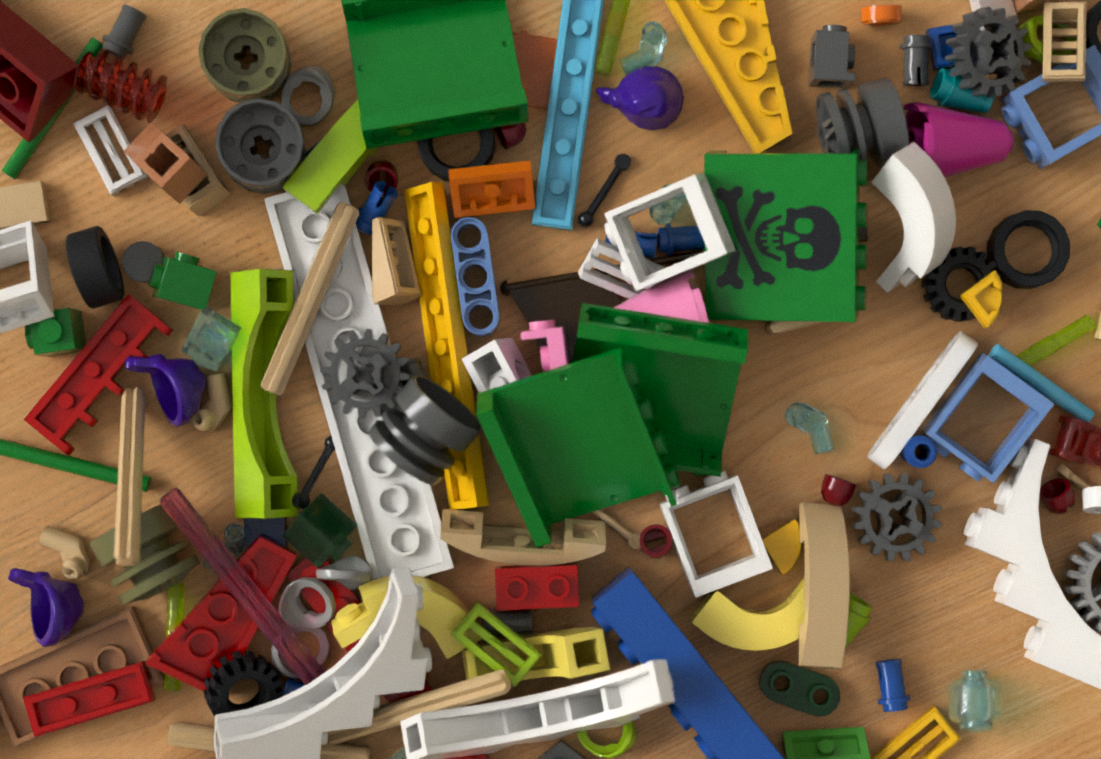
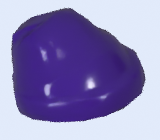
[595,66,684,131]
[125,354,207,427]
[8,568,85,647]

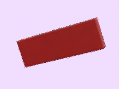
[23,660,156,737]

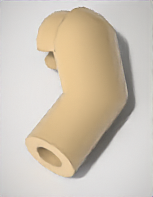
[192,372,232,431]
[39,526,90,580]

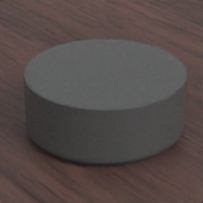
[122,241,165,283]

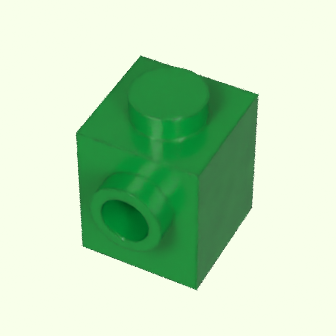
[148,252,216,311]
[25,308,86,357]

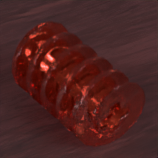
[73,48,168,123]

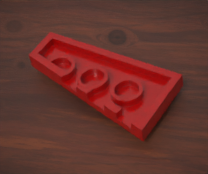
[145,534,297,692]

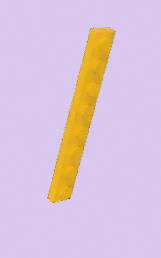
[404,182,489,510]

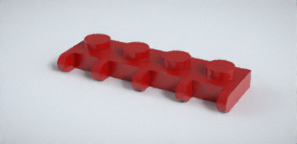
[24,294,174,456]

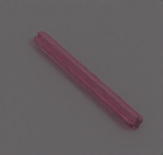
[160,488,325,685]

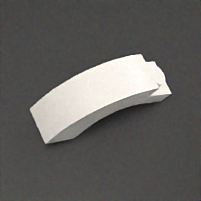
[871,142,956,293]

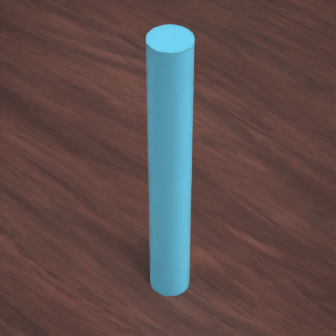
[988,344,1095,424]

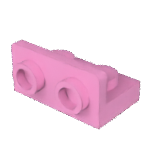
[521,320,569,371]

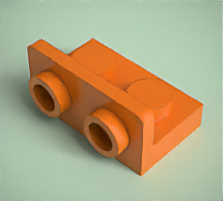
[448,160,536,218]

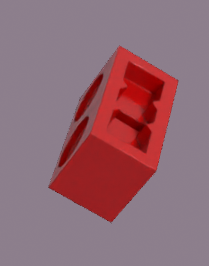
[495,562,579,611]

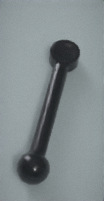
[578,154,631,227]
[292,436,335,509]

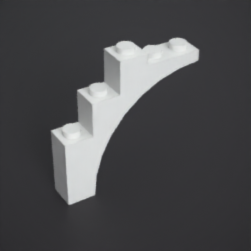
[964,439,1101,689]
[214,567,432,759]
[400,659,675,759]

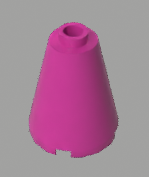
[903,102,1014,177]

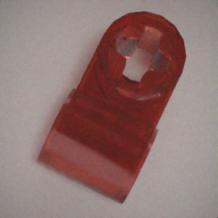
[1048,415,1101,470]

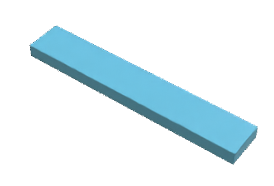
[532,0,604,231]

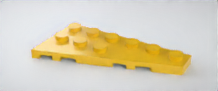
[664,0,793,153]

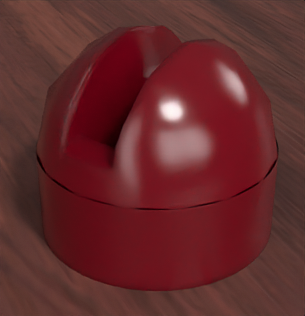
[494,123,526,150]
[365,160,398,196]
[821,474,856,506]
[1039,478,1075,514]
[639,524,672,559]

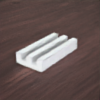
[73,105,149,196]
[578,238,666,299]

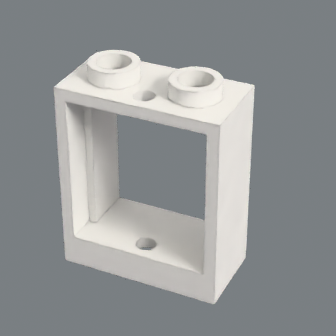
[604,173,736,291]
[0,220,54,334]
[659,470,773,597]

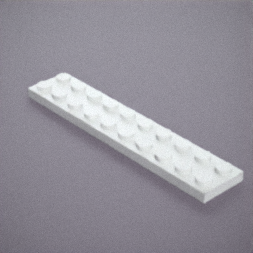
[264,184,455,580]

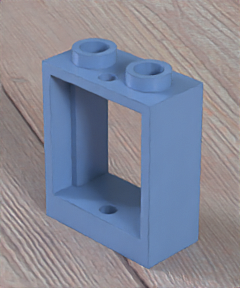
[1000,45,1101,169]
[922,352,1054,483]

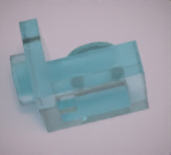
[181,307,241,372]

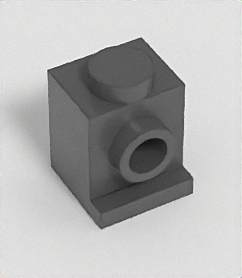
[809,25,855,89]

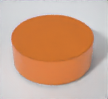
[861,5,902,26]

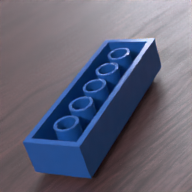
[591,566,784,759]

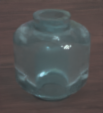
[948,670,1003,732]

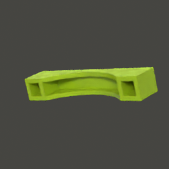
[230,269,298,519]

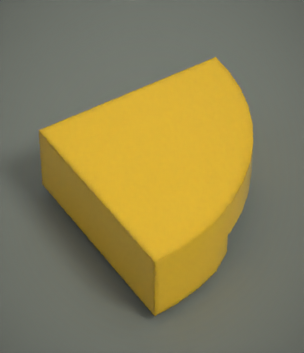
[960,270,1003,328]
[762,519,802,575]

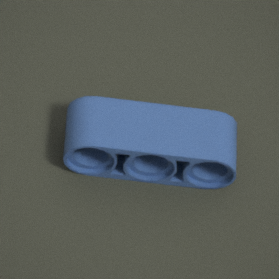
[451,217,500,337]

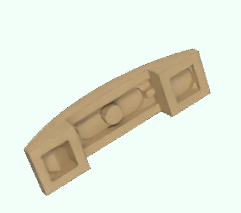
[799,502,850,669]
[440,509,606,566]

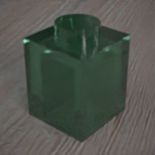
[283,493,358,569]

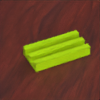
[451,601,542,687]

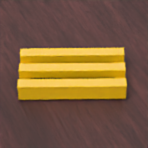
[871,705,961,759]

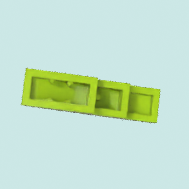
[283,100,379,215]

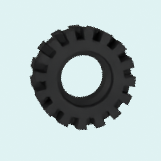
[922,246,1001,322]
[203,651,284,716]

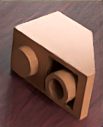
[124,122,208,204]

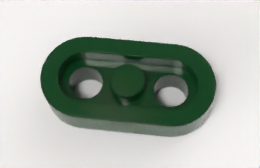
[759,660,840,716]

